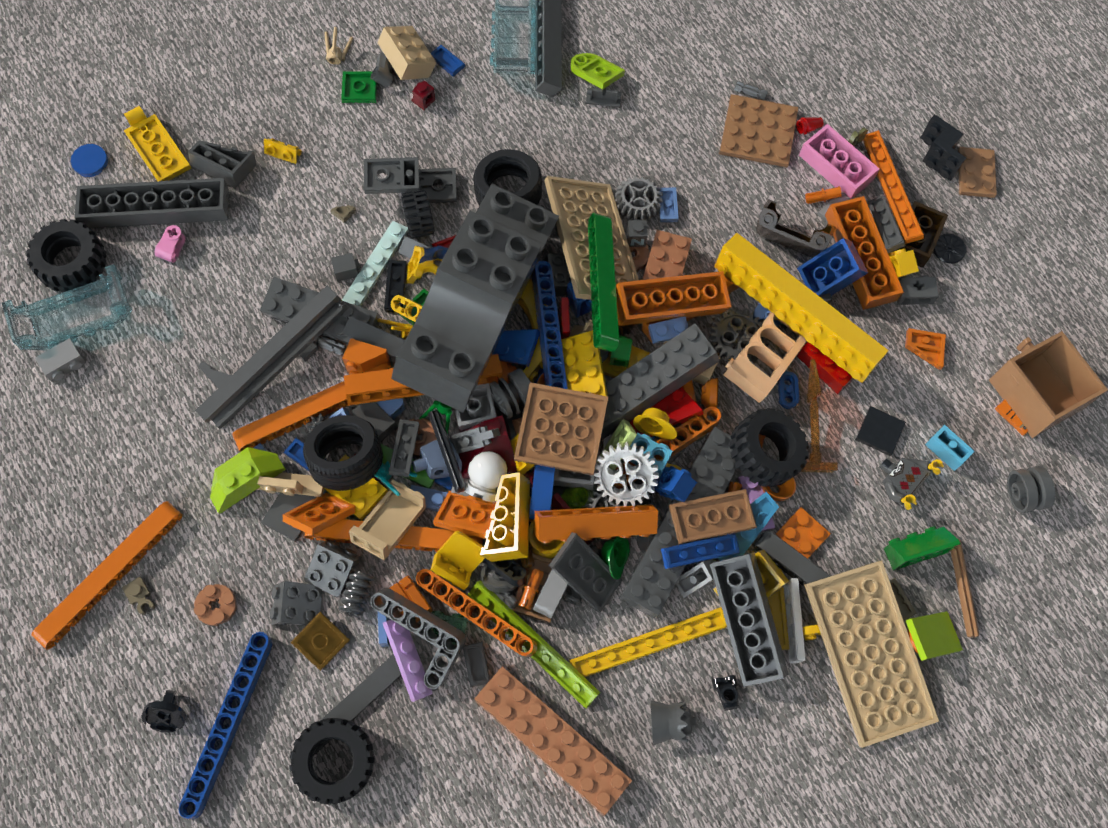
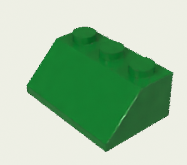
[884,526,961,571]

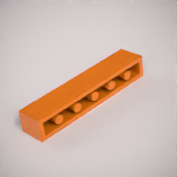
[534,505,658,543]

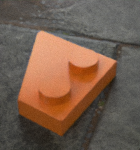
[905,328,946,370]

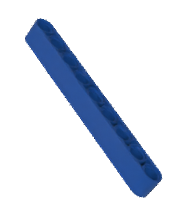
[532,261,568,389]
[179,632,273,819]

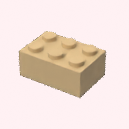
[378,26,436,80]

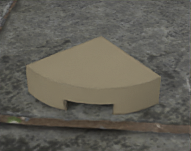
[330,205,356,223]

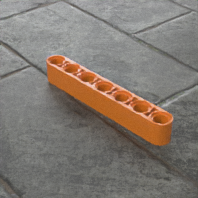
[614,407,721,489]
[416,569,537,657]

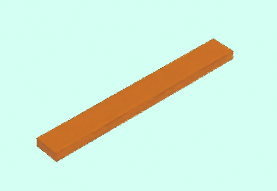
[863,130,924,244]

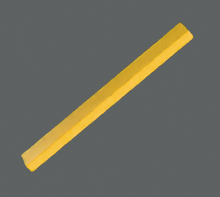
[569,607,727,677]

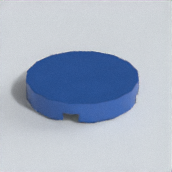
[70,144,108,177]

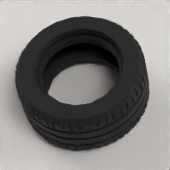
[473,149,542,206]
[303,415,383,491]

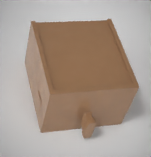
[989,331,1108,439]

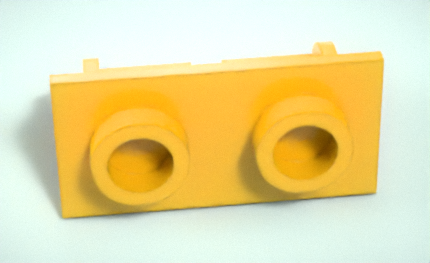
[264,138,302,164]

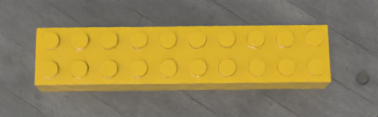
[714,233,889,383]

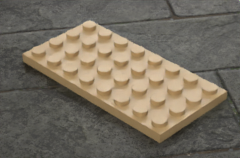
[544,176,639,300]
[804,560,939,748]

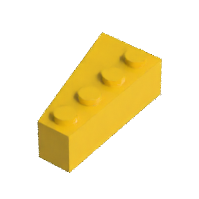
[480,472,530,562]

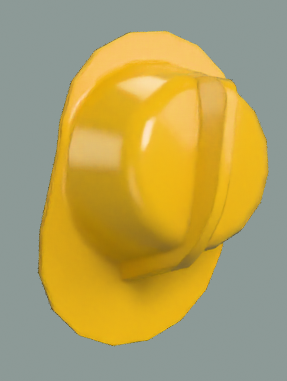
[633,408,677,440]

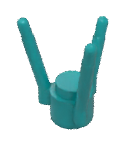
[374,461,417,496]

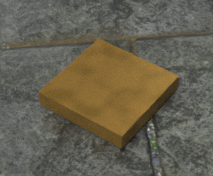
[290,612,350,671]

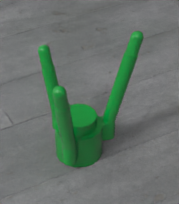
[419,401,452,435]

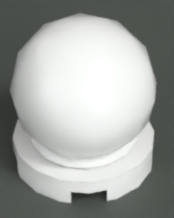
[463,451,507,502]

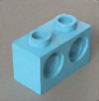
[630,433,673,477]

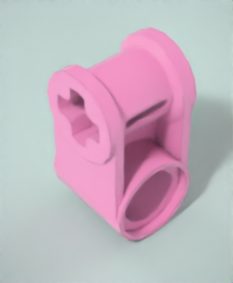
[155,225,186,263]

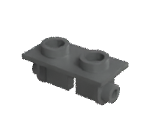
[586,86,622,108]

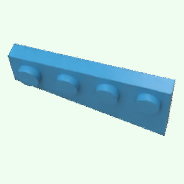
[718,492,779,561]

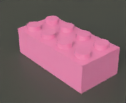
[799,124,879,199]

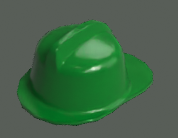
[600,536,630,580]

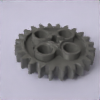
[709,309,769,363]

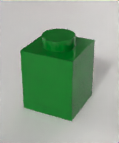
[609,336,633,368]

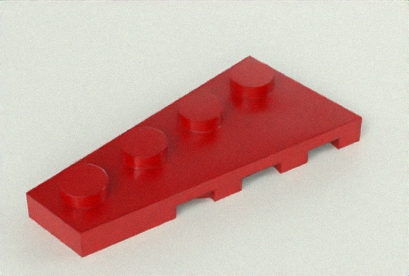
[629,387,704,437]

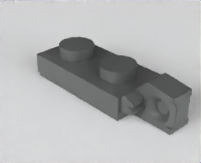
[449,426,500,454]

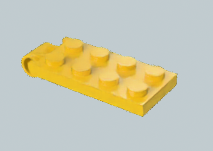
[123,106,192,181]
[561,330,609,401]

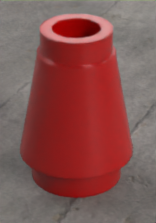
[796,117,824,135]

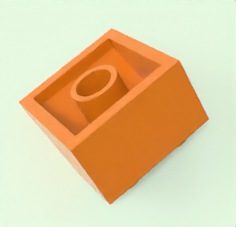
[342,338,391,375]

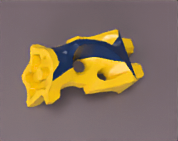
[406,246,449,284]

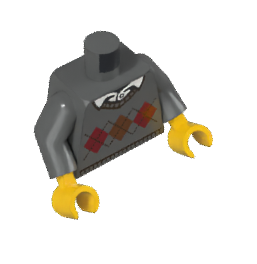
[879,458,944,510]

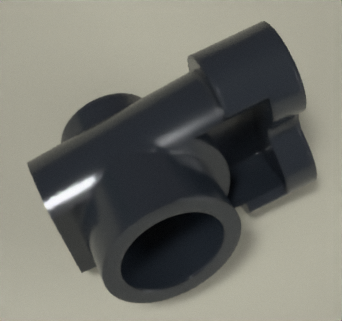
[712,675,739,711]

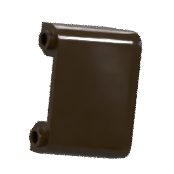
[756,199,836,258]

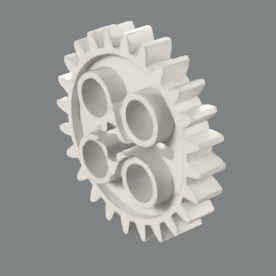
[594,442,659,506]

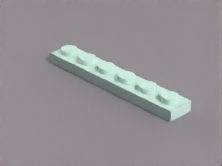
[342,221,409,307]

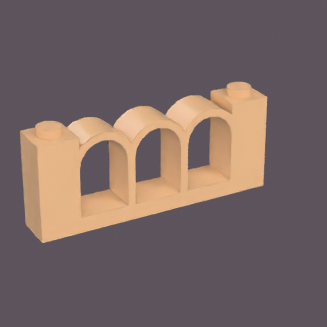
[723,312,806,403]

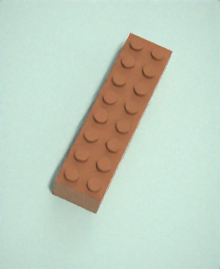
[474,666,632,816]

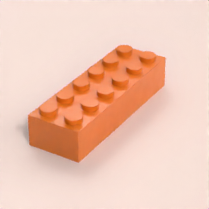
[825,196,904,310]
[616,271,731,326]

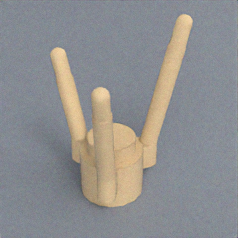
[325,27,353,65]

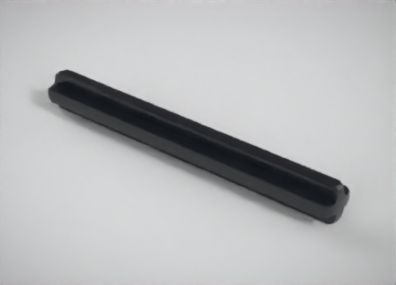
[429,410,466,493]

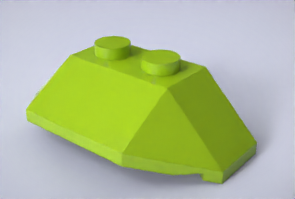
[210,447,286,514]

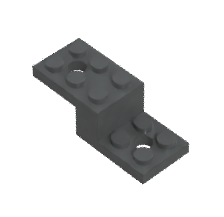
[364,157,457,203]

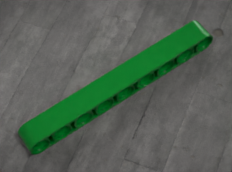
[588,213,619,352]

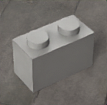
[35,338,86,382]

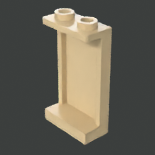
[349,480,426,560]

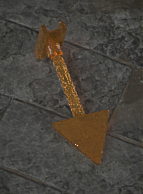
[801,359,838,473]

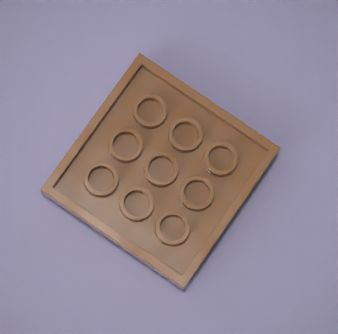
[719,94,798,168]
[514,382,608,476]

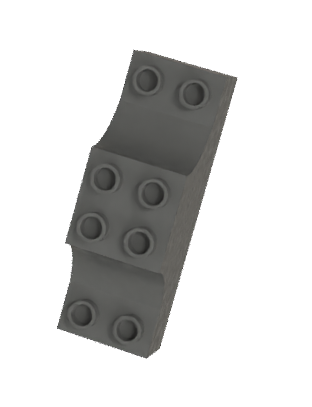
[391,184,559,412]

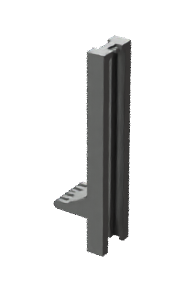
[195,285,349,429]

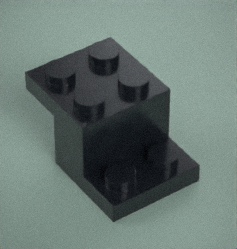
[920,114,966,181]

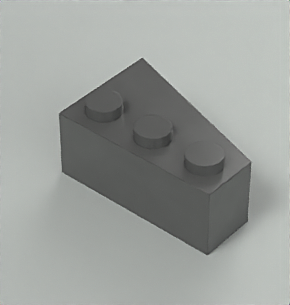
[188,140,256,189]

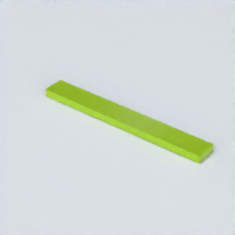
[467,580,601,709]

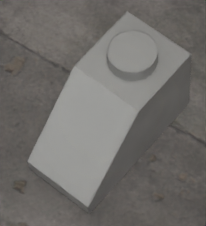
[676,558,717,598]

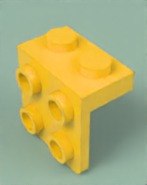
[431,531,485,590]

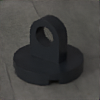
[141,690,187,733]

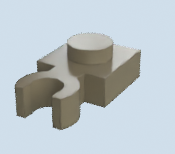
[122,577,155,615]

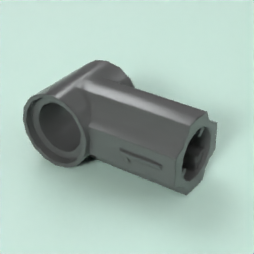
[371,53,394,88]

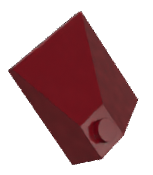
[458,415,517,479]

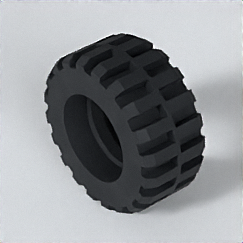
[26,219,107,293]
[730,408,809,487]
[289,718,375,805]

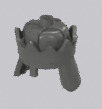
[651,700,696,745]

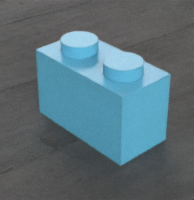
[925,425,975,471]

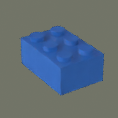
[797,238,868,296]

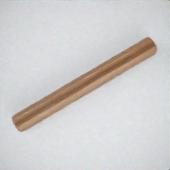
[951,539,979,638]

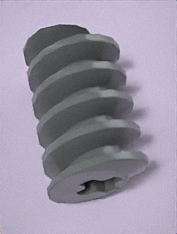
[338,571,375,617]

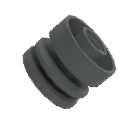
[489,368,531,419]

